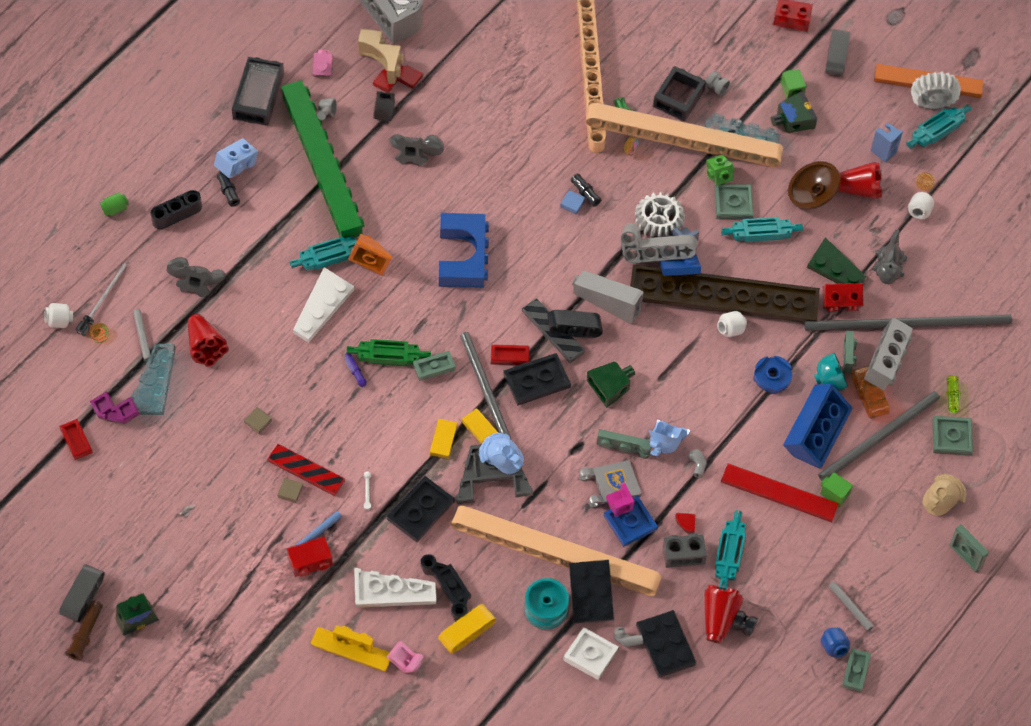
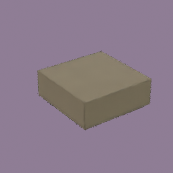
[244,407,272,434]
[278,478,303,503]

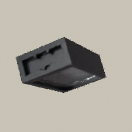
[232,57,284,126]

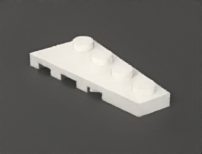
[293,267,354,343]
[354,568,436,608]

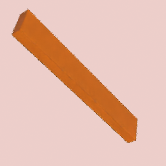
[874,64,984,98]

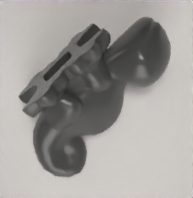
[390,134,444,166]
[872,229,907,285]
[167,257,226,297]

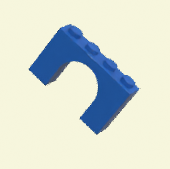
[439,213,489,288]

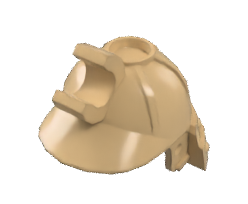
[923,474,967,516]

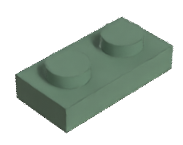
[843,331,857,374]
[413,351,456,381]
[842,648,871,693]

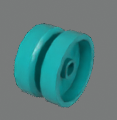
[524,578,569,630]

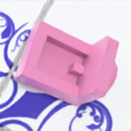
[313,50,333,76]
[387,641,424,673]

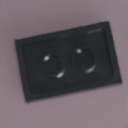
[503,353,571,406]
[387,476,455,543]
[569,559,614,624]
[636,610,697,678]

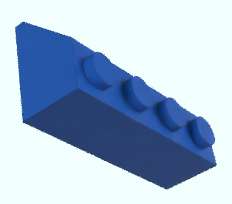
[783,384,853,469]

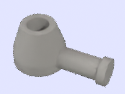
[317,98,337,120]

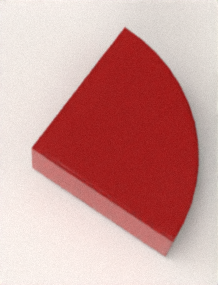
[675,513,696,534]

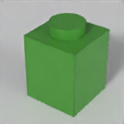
[781,69,806,99]
[820,472,853,508]

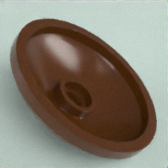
[788,161,841,210]

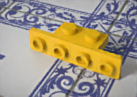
[311,625,390,672]

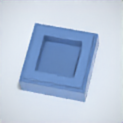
[560,190,585,214]

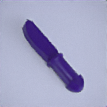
[345,354,367,387]

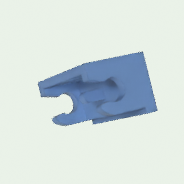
[871,123,903,163]

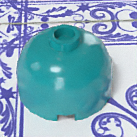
[814,353,848,391]

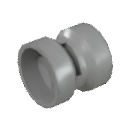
[705,71,730,96]

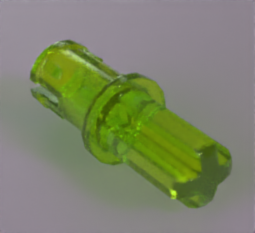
[945,375,961,413]

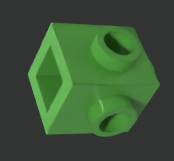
[706,155,735,185]

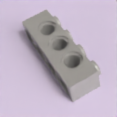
[864,317,913,390]

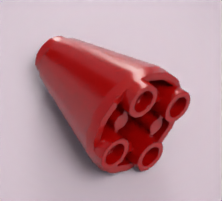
[838,162,882,199]
[188,314,229,367]
[704,585,744,643]

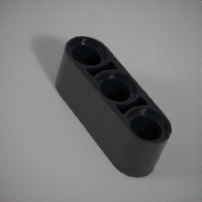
[150,190,202,230]
[547,310,603,338]

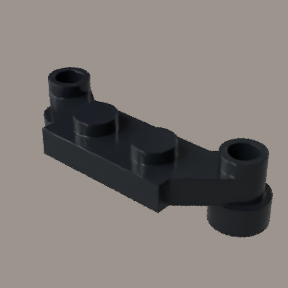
[420,554,471,622]

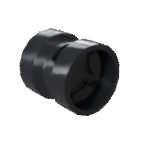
[732,610,758,636]

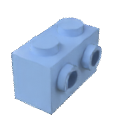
[214,138,258,178]

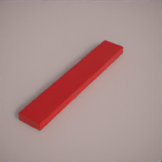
[721,463,839,522]

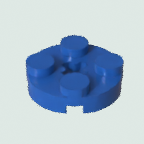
[753,356,792,394]

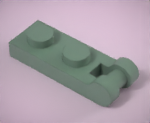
[597,429,651,459]

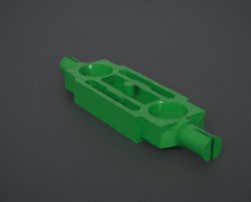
[346,339,431,366]

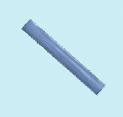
[295,511,342,546]

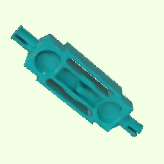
[906,104,972,149]
[721,217,803,242]
[289,236,357,271]
[715,510,746,591]

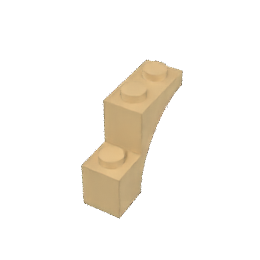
[358,29,404,84]

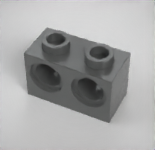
[663,533,707,568]

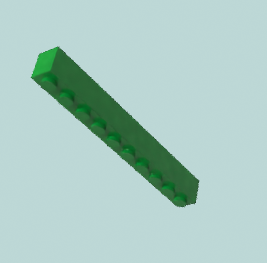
[281,80,365,238]

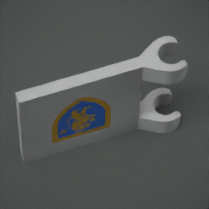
[579,460,641,508]

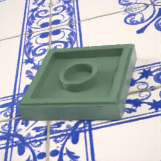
[714,184,754,219]
[932,416,973,456]
[950,524,989,572]

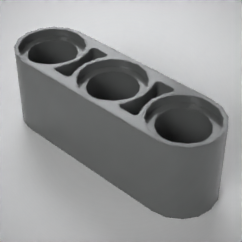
[825,29,850,76]
[59,564,105,622]

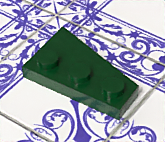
[807,237,866,284]

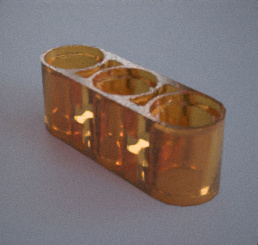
[851,365,890,419]

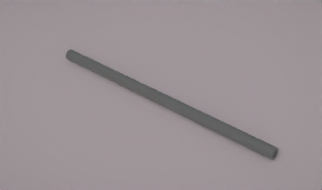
[804,314,1012,331]

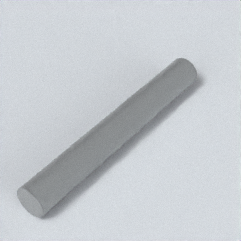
[133,309,152,362]
[829,581,874,631]

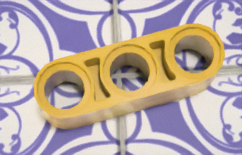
[438,604,496,654]

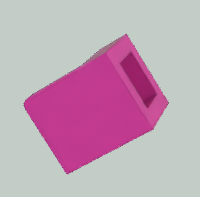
[606,482,634,517]

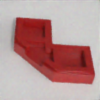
[373,65,423,93]

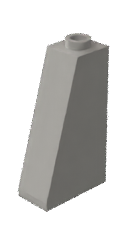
[572,270,644,325]

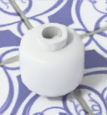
[908,192,935,220]
[44,303,73,328]
[717,311,747,338]

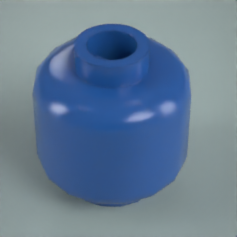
[820,627,851,658]

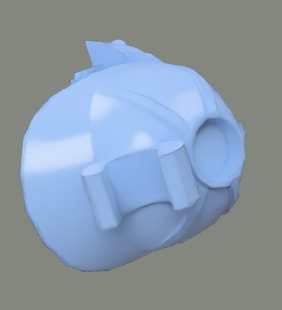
[649,420,691,456]
[479,433,524,474]

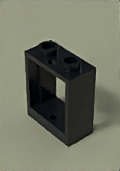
[653,66,706,122]

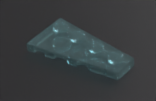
[705,113,780,143]
[131,344,176,415]

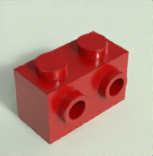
[773,0,813,32]
[822,283,864,312]
[286,536,333,577]

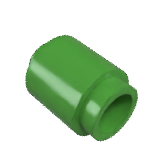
[100,192,129,216]

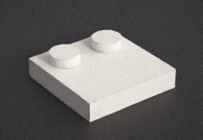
[563,627,618,680]

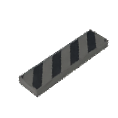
[522,298,585,363]

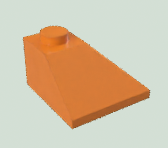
[348,234,392,276]

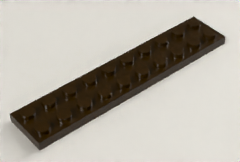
[630,264,820,323]

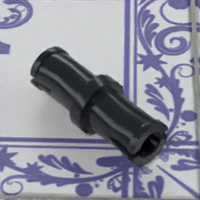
[217,172,240,207]
[571,174,602,207]

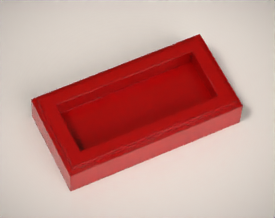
[491,345,529,365]
[59,419,93,460]

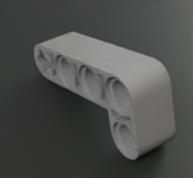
[621,223,698,263]

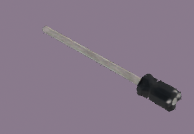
[76,263,127,336]

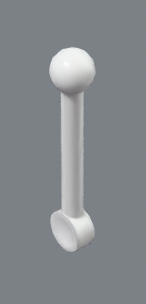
[364,471,372,510]

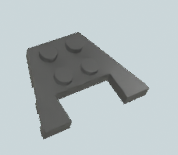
[456,444,533,504]

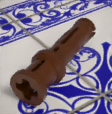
[65,600,103,661]

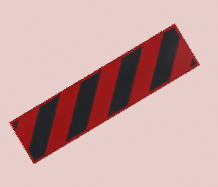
[267,444,345,496]

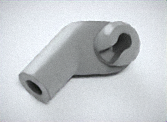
[688,449,707,478]
[614,627,643,647]

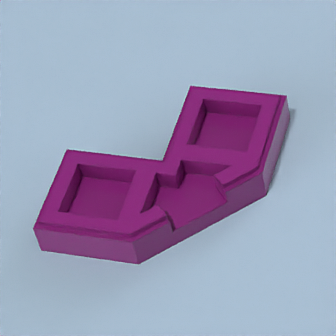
[90,392,141,424]

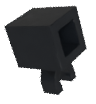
[373,91,395,122]

